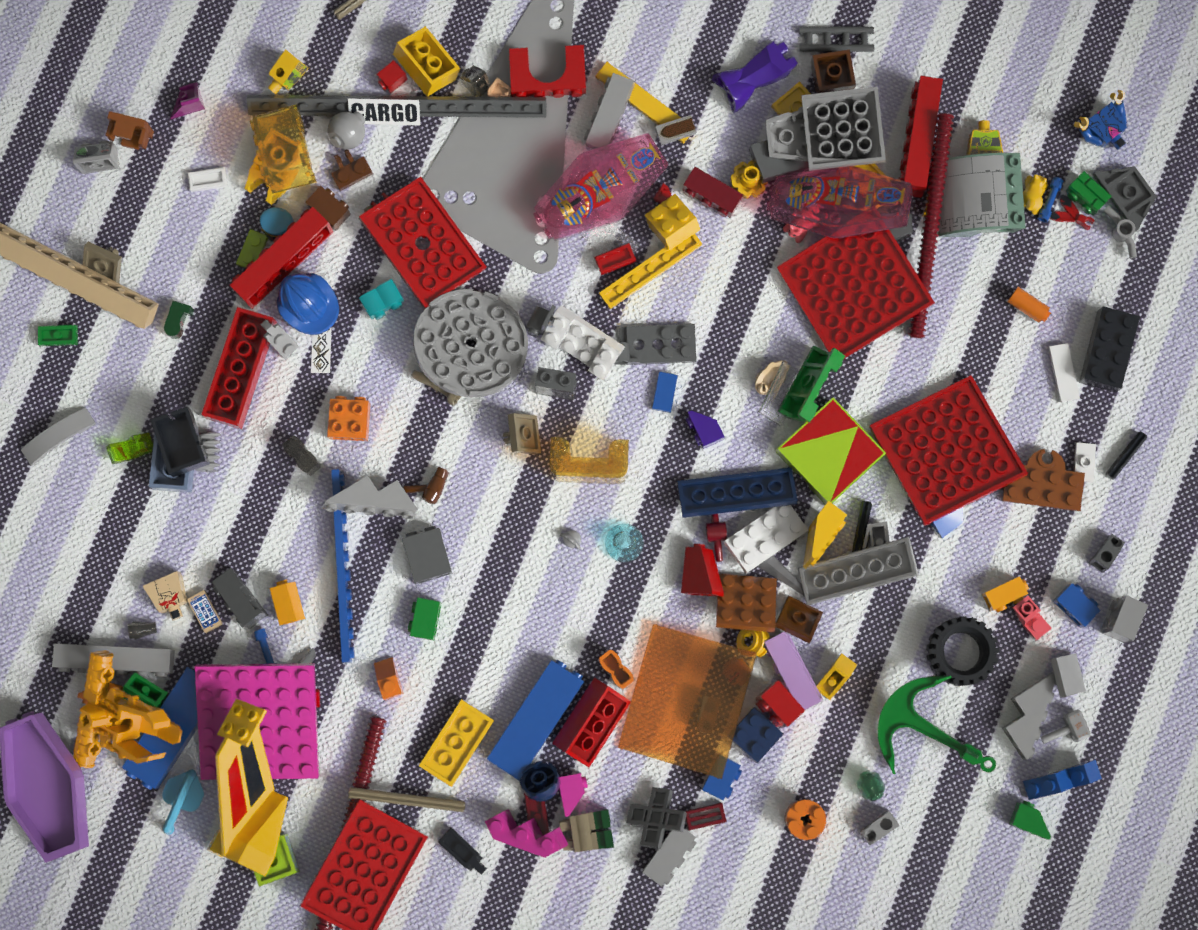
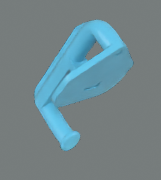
[162,769,204,835]

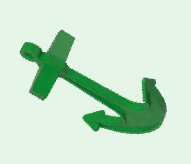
[878,675,996,775]

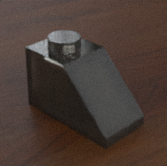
[460,65,491,97]

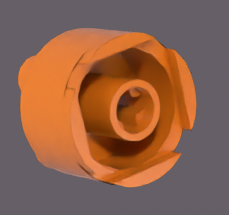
[784,799,826,840]

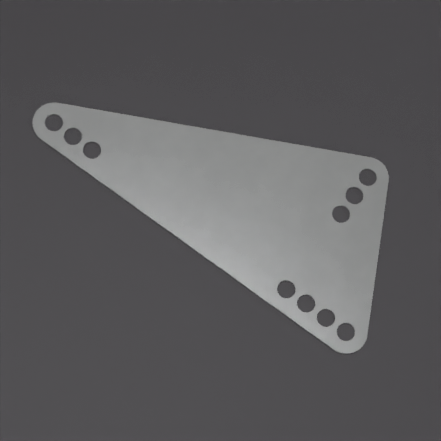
[423,0,574,274]

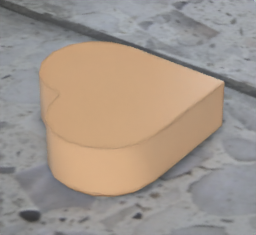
[487,78,511,97]

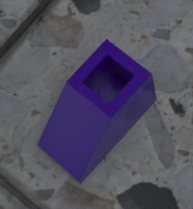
[686,411,725,449]

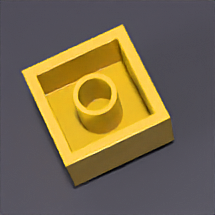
[645,194,700,251]

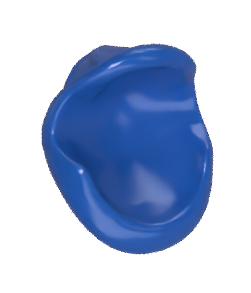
[276,273,339,335]

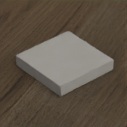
[1050,653,1086,698]

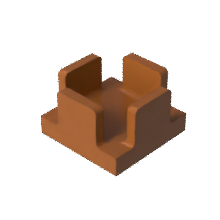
[106,111,154,150]

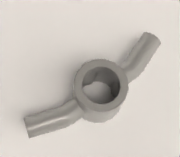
[1103,206,1137,258]

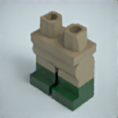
[559,809,614,852]

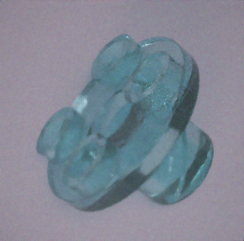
[605,524,644,562]

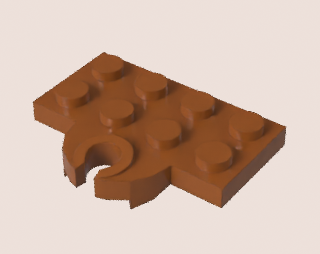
[1002,449,1085,512]

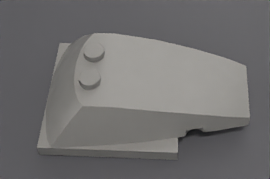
[766,87,886,171]

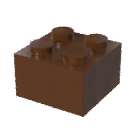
[810,49,856,94]

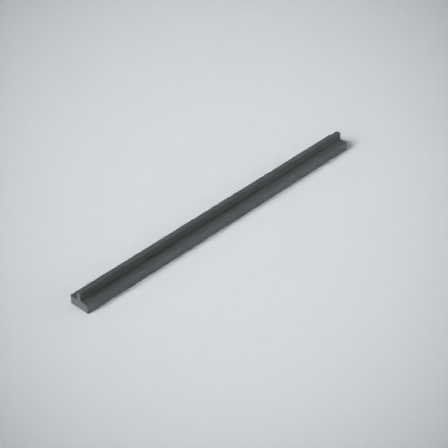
[246,95,547,118]

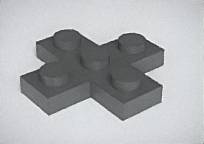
[626,787,687,849]

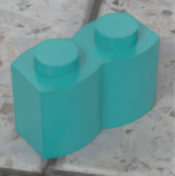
[359,279,404,320]

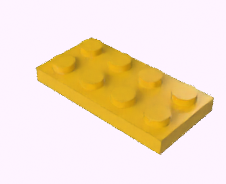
[419,699,495,787]

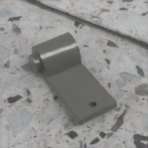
[526,305,556,337]

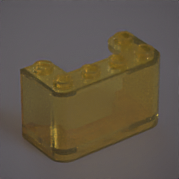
[250,104,317,193]
[550,437,629,484]

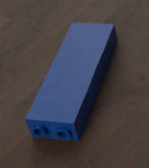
[487,659,584,781]
[122,667,198,790]

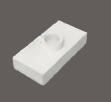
[1074,443,1096,483]

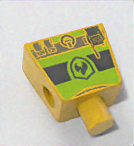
[267,49,309,94]
[966,120,1003,155]

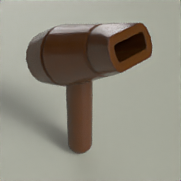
[403,467,449,504]

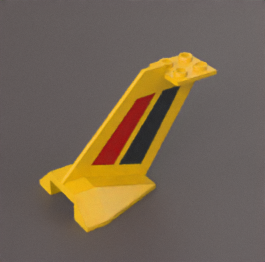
[207,699,288,876]

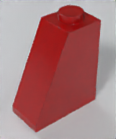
[681,544,724,597]

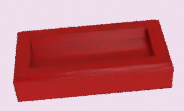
[594,243,636,275]

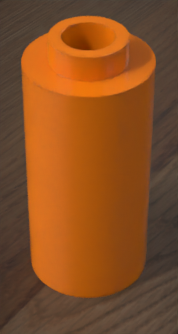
[1007,287,1051,323]

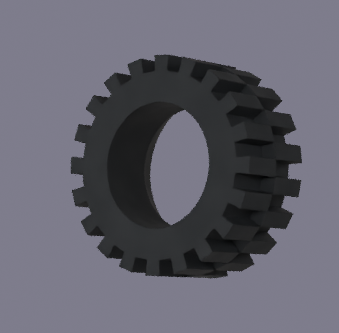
[926,616,1000,686]

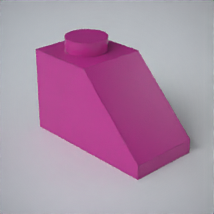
[560,773,588,817]

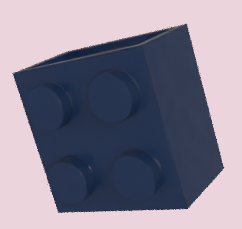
[727,707,784,763]

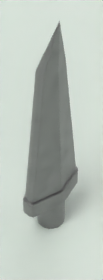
[758,555,804,596]

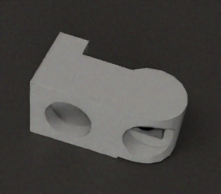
[860,810,900,845]

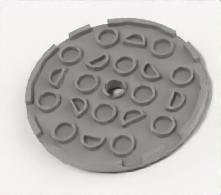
[413,289,528,398]

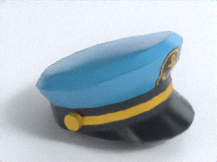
[260,207,294,242]

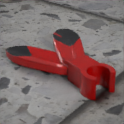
[1050,195,1094,230]

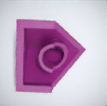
[170,82,205,120]

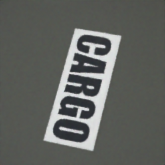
[348,99,420,125]

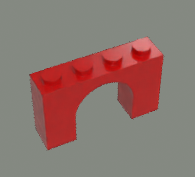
[509,45,586,98]

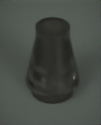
[128,621,157,640]

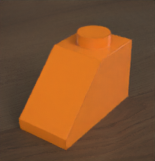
[374,657,404,700]

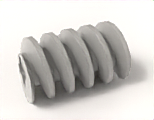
[195,432,221,473]

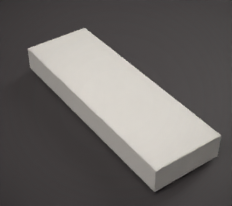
[1048,343,1080,403]

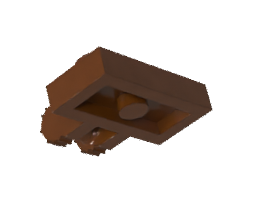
[331,150,373,191]

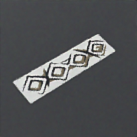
[311,327,332,373]

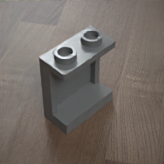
[535,367,577,400]
[402,526,453,584]

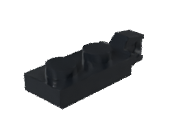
[438,827,487,875]

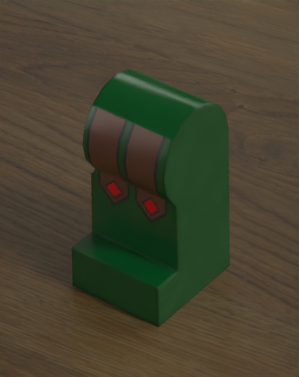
[164,301,194,339]

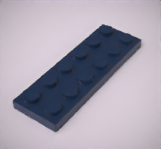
[677,467,798,518]

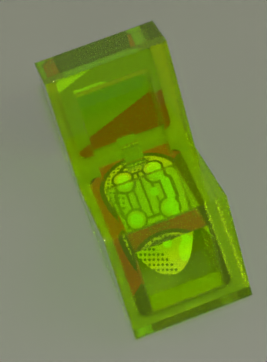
[106,432,153,464]

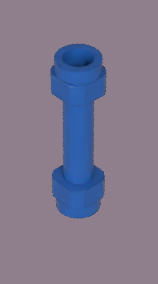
[1037,177,1064,223]
[254,628,277,664]

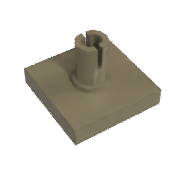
[83,241,122,283]
[503,413,541,454]

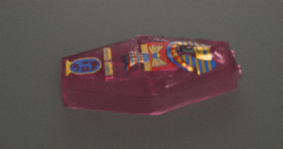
[533,133,669,241]
[767,166,913,238]

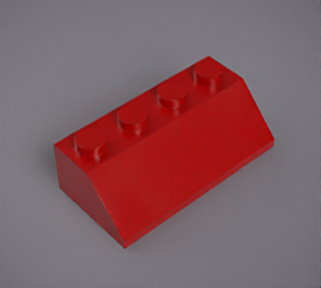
[552,677,631,767]

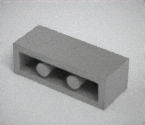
[642,829,697,886]

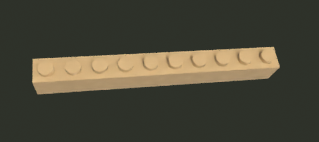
[0,223,159,329]

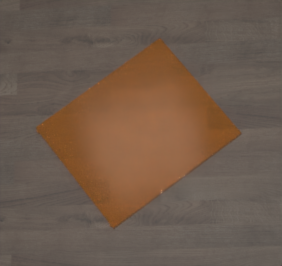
[618,624,757,779]

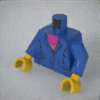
[1074,90,1127,150]

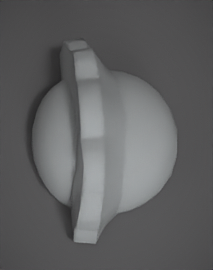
[560,530,581,550]

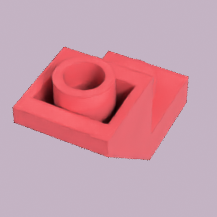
[1013,596,1052,641]

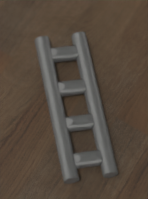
[799,27,874,52]

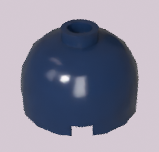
[519,761,560,802]

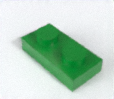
[38,325,78,347]

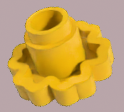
[730,160,768,199]

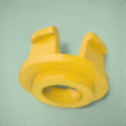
[736,630,770,657]

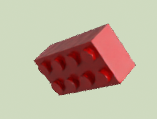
[755,680,806,728]

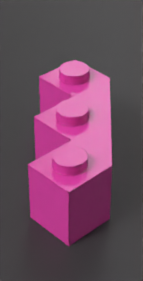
[485,809,569,858]

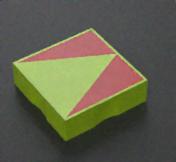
[776,397,886,505]

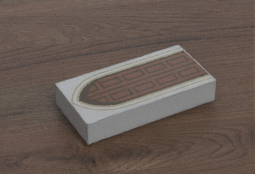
[655,115,697,145]

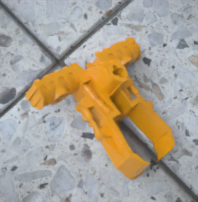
[73,650,182,768]

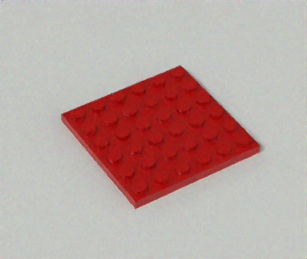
[777,206,935,360]
[869,375,1028,526]

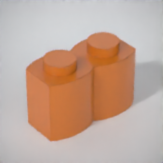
[599,650,634,690]

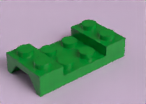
[778,346,845,422]

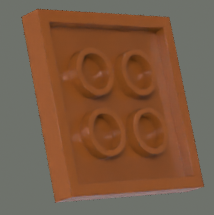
[716,574,777,632]

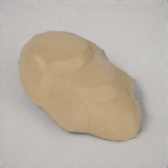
[755,360,788,395]

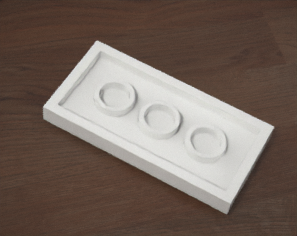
[723,505,809,574]

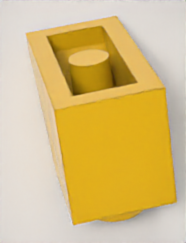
[816,653,857,700]

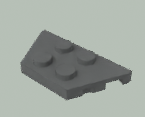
[1092,166,1157,233]

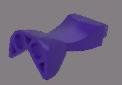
[712,42,798,113]

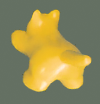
[1023,174,1048,215]

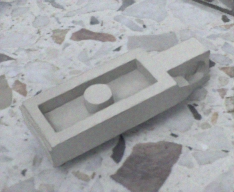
[261,320,299,359]

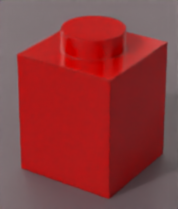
[377,60,408,94]

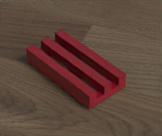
[685,802,727,831]

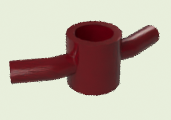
[706,514,727,562]

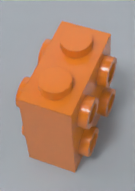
[327,396,371,441]

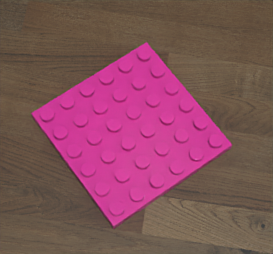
[195,663,319,780]

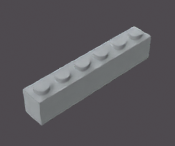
[52,644,175,677]

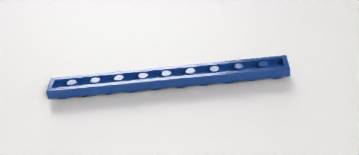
[331,469,355,664]

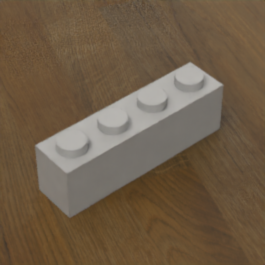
[584,73,635,154]

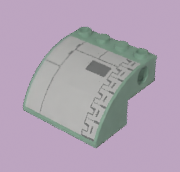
[937,153,1025,237]

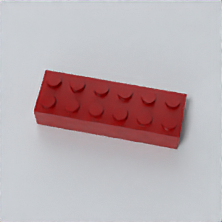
[897,75,943,198]
[230,207,333,309]
[201,307,277,430]

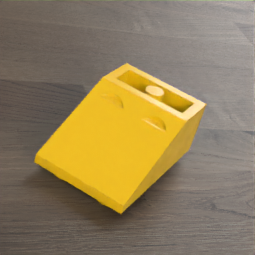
[803,501,847,569]

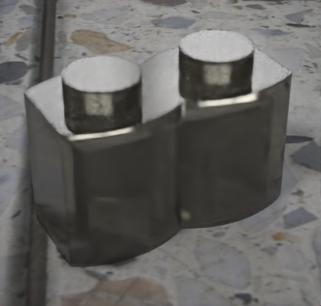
[283,435,321,476]

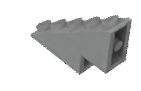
[322,476,418,519]
[1002,672,1057,760]

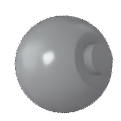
[328,112,366,150]

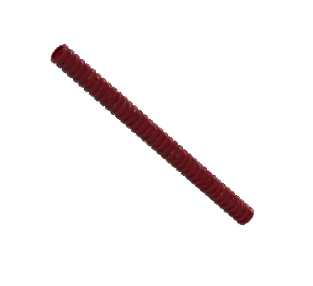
[908,113,954,339]
[314,716,387,930]

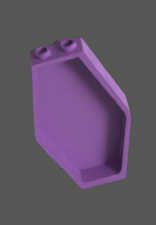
[0,711,89,863]

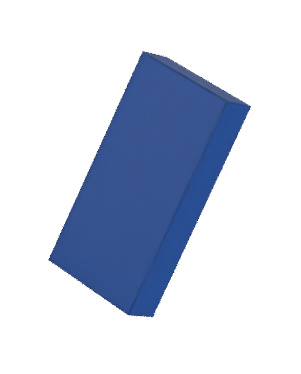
[652,372,678,413]

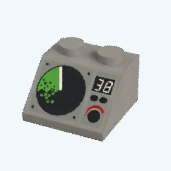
[73,140,120,174]

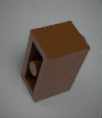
[306,185,351,231]

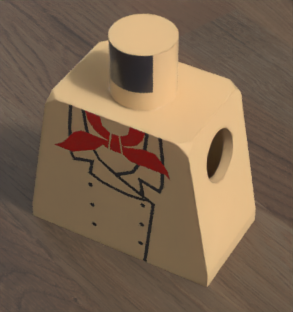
[143,571,188,621]

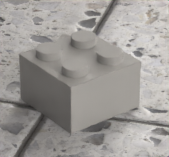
[1102,595,1148,643]

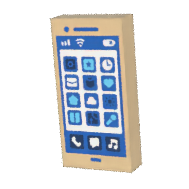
[187,590,223,633]

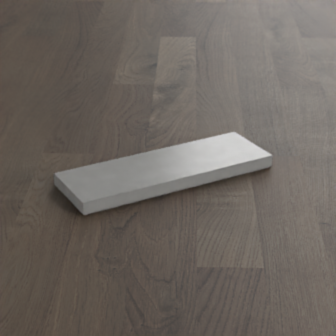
[798,537,919,605]

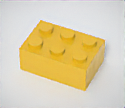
[393,26,460,96]

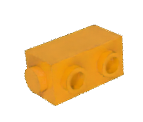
[982,576,1029,613]
[270,580,305,626]

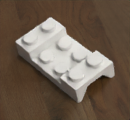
[541,305,625,381]

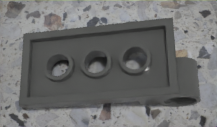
[614,324,697,365]

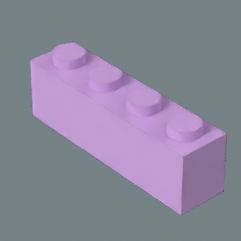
[764,631,823,710]

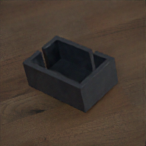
[150,406,210,477]

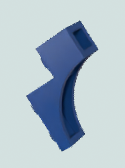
[1023,760,1102,800]

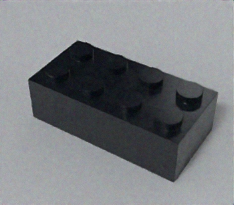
[1079,306,1140,393]

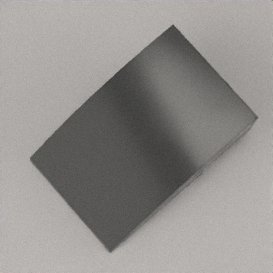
[749,140,809,184]

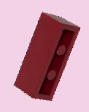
[683,166,743,218]

